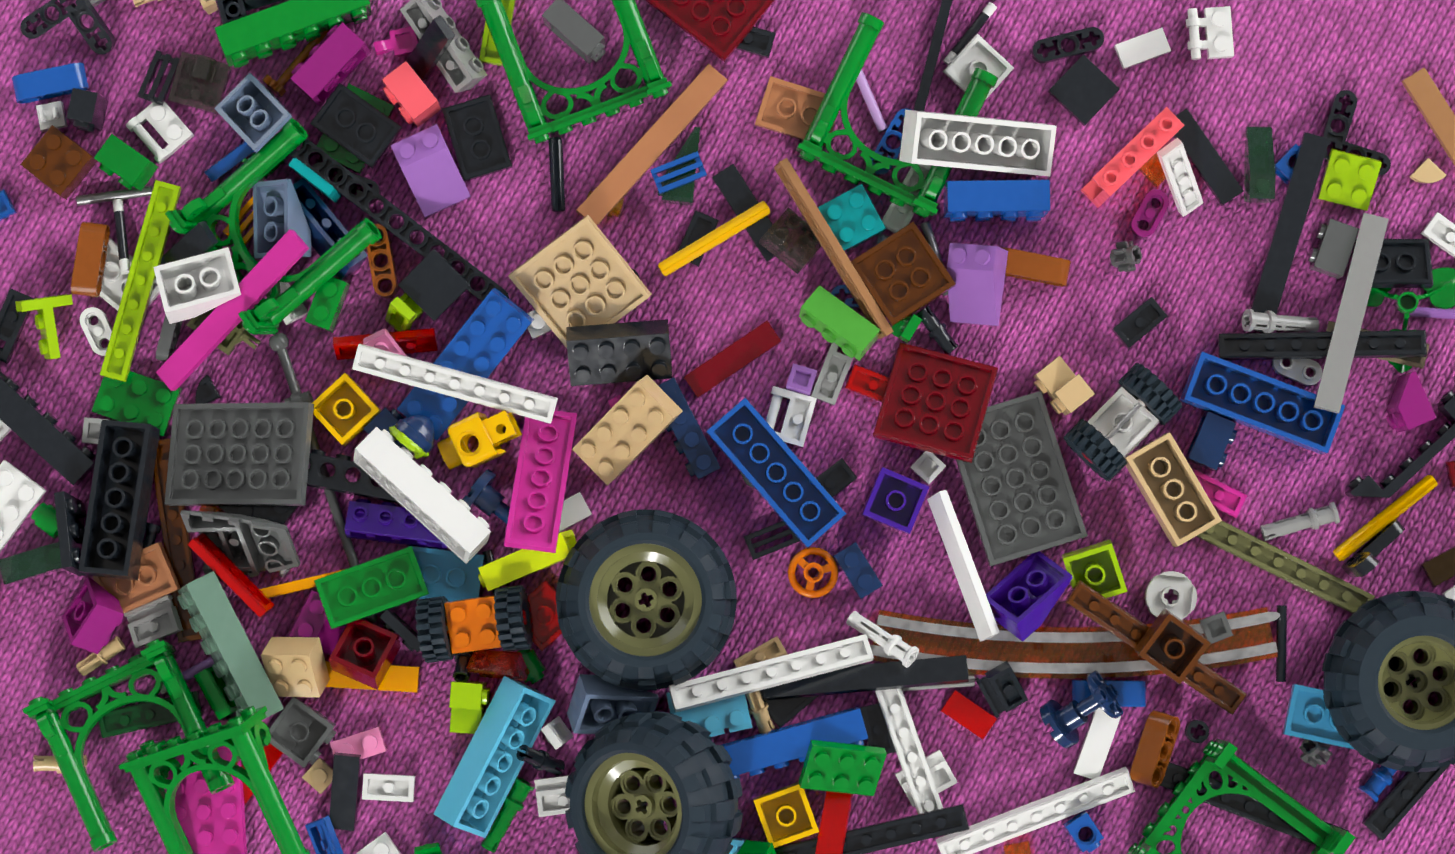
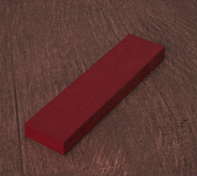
[684,320,781,398]

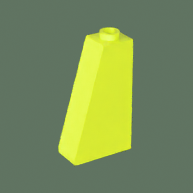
[478,530,577,591]

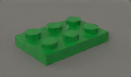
[317,83,395,174]
[91,371,182,436]
[799,740,887,796]

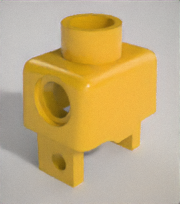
[437,410,522,470]

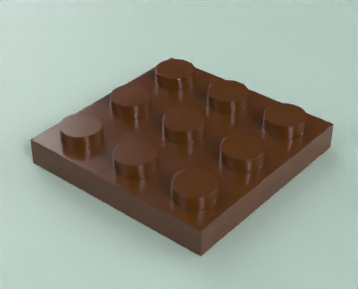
[851,221,956,327]

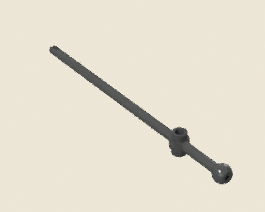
[269,333,378,623]

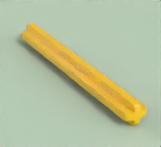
[658,201,771,276]
[1333,475,1438,561]

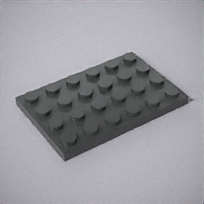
[956,391,1087,567]
[165,402,314,506]

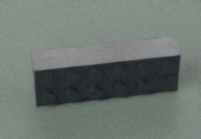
[78,420,160,581]

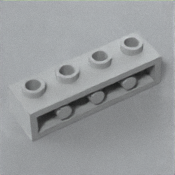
[400,0,487,93]

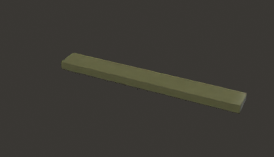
[1196,521,1375,614]

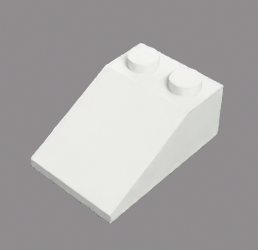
[153,247,241,324]

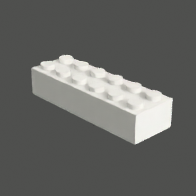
[899,109,1057,177]
[353,427,491,564]

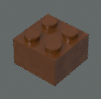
[20,125,98,200]
[1134,608,1211,684]

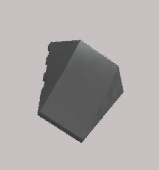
[180,510,300,581]

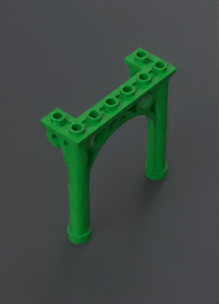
[475,0,672,144]
[795,12,998,218]
[165,118,382,334]
[22,639,235,852]
[118,706,310,854]

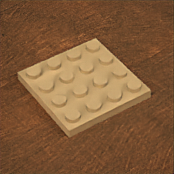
[508,215,651,348]

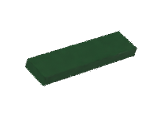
[99,691,204,738]

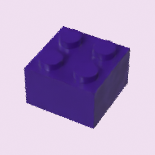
[861,467,929,534]

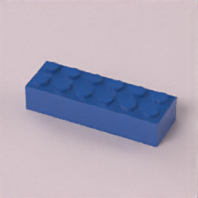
[397,288,534,441]
[1180,352,1345,455]
[706,398,846,548]
[721,706,868,779]

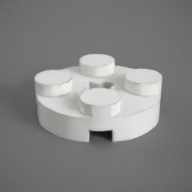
[1145,571,1197,620]

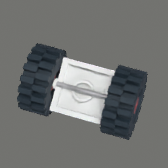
[1063,363,1183,482]

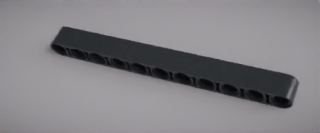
[289,139,510,302]

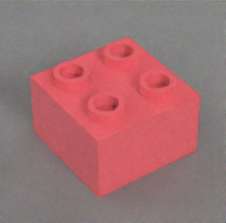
[382,61,441,128]

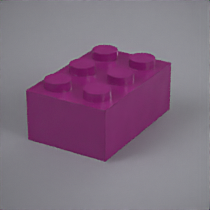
[290,22,371,107]

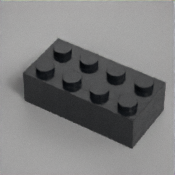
[566,319,672,386]

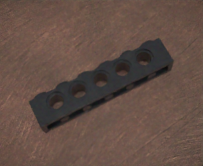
[307,449,400,504]

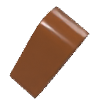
[71,221,110,297]
[367,224,399,299]
[1000,247,1071,287]
[1130,710,1180,788]

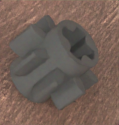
[1110,241,1142,272]
[1299,739,1332,768]

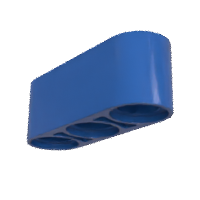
[12,63,89,104]
[1072,680,1146,707]

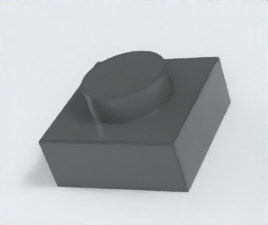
[1199,611,1233,644]

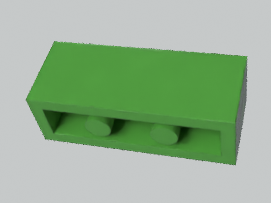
[799,285,880,361]

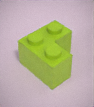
[449,680,490,734]

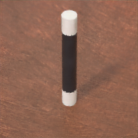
[943,2,997,65]
[113,199,130,274]

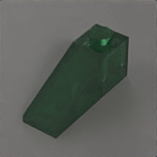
[1244,126,1275,203]
[658,127,700,206]
[0,542,63,585]

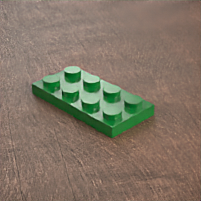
[314,546,429,630]

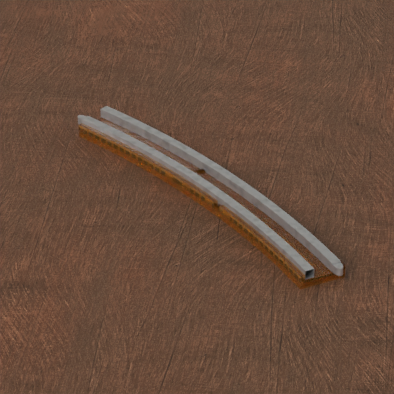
[870,607,1280,679]

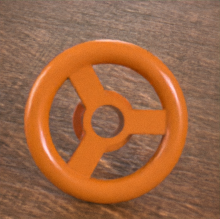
[788,547,838,598]

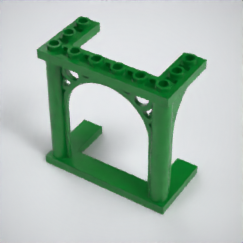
[1126,738,1356,854]

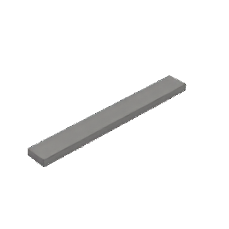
[1314,213,1389,414]

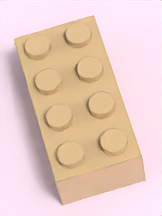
[572,375,683,486]
[1125,432,1222,547]

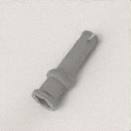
[1242,309,1319,333]
[1260,501,1340,541]

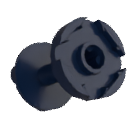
[462,469,512,549]
[1040,670,1123,748]

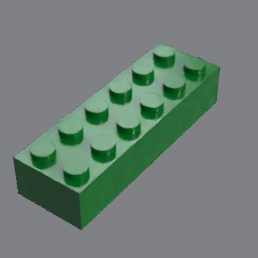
[215,0,371,68]

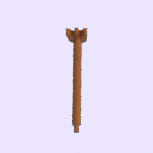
[262,30,330,97]

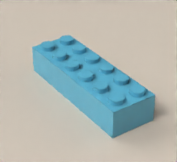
[434,676,556,838]

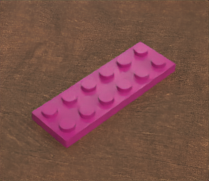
[504,411,577,553]

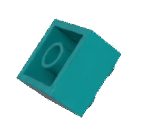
[818,184,886,253]

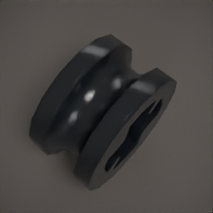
[1185,720,1209,743]

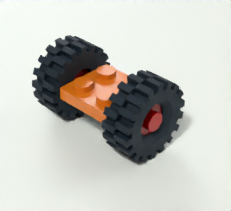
[415,585,533,663]

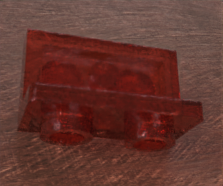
[466,650,530,680]

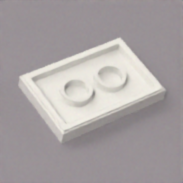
[99,238,160,311]

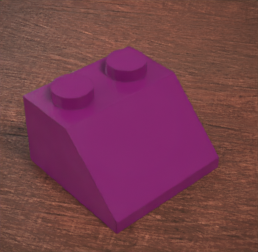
[1386,371,1437,433]
[62,577,124,654]
[289,590,347,655]

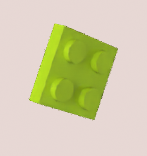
[1317,149,1382,211]

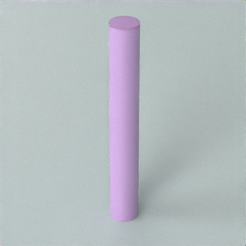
[856,69,888,132]

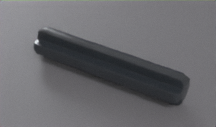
[548,137,565,212]

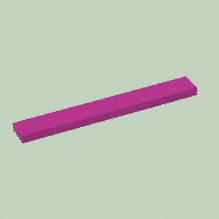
[156,229,309,391]

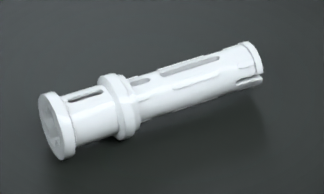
[846,611,919,668]

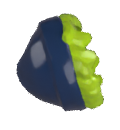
[389,415,434,459]

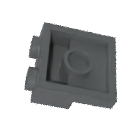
[269,697,337,768]

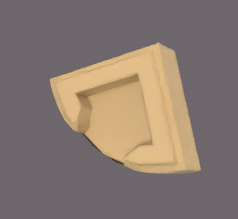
[1409,158,1446,183]

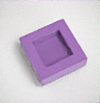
[786,364,818,396]

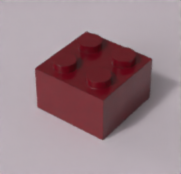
[329,619,401,690]

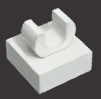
[36,101,68,132]

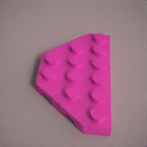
[166,720,247,854]

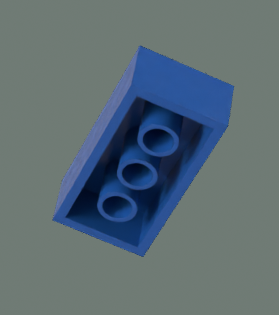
[943,180,1050,222]

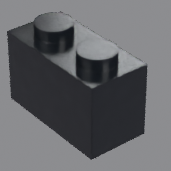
[66,88,108,133]

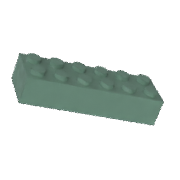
[177,571,284,720]

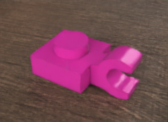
[374,26,418,58]

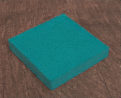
[288,158,341,203]

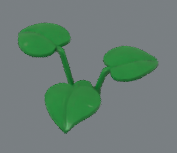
[1367,268,1455,373]

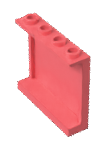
[1081,107,1184,208]

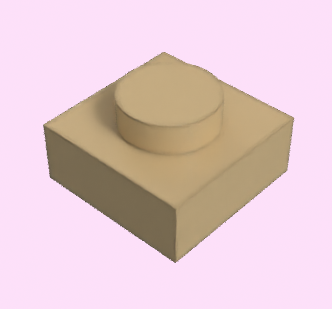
[302,758,333,794]

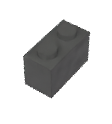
[1308,219,1359,279]

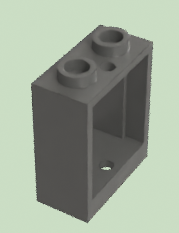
[542,0,606,65]

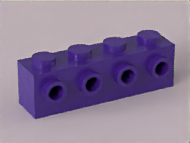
[345,499,448,550]

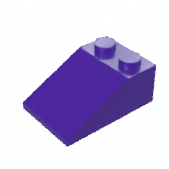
[986,551,1073,642]

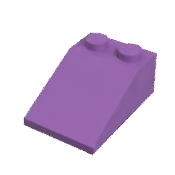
[391,124,471,218]
[947,243,1008,326]

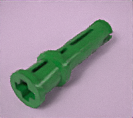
[481,776,535,853]

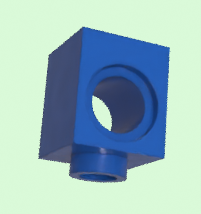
[1271,144,1299,185]
[1063,811,1104,853]

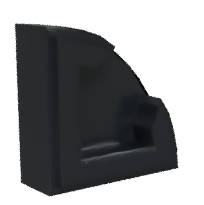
[195,375,221,404]

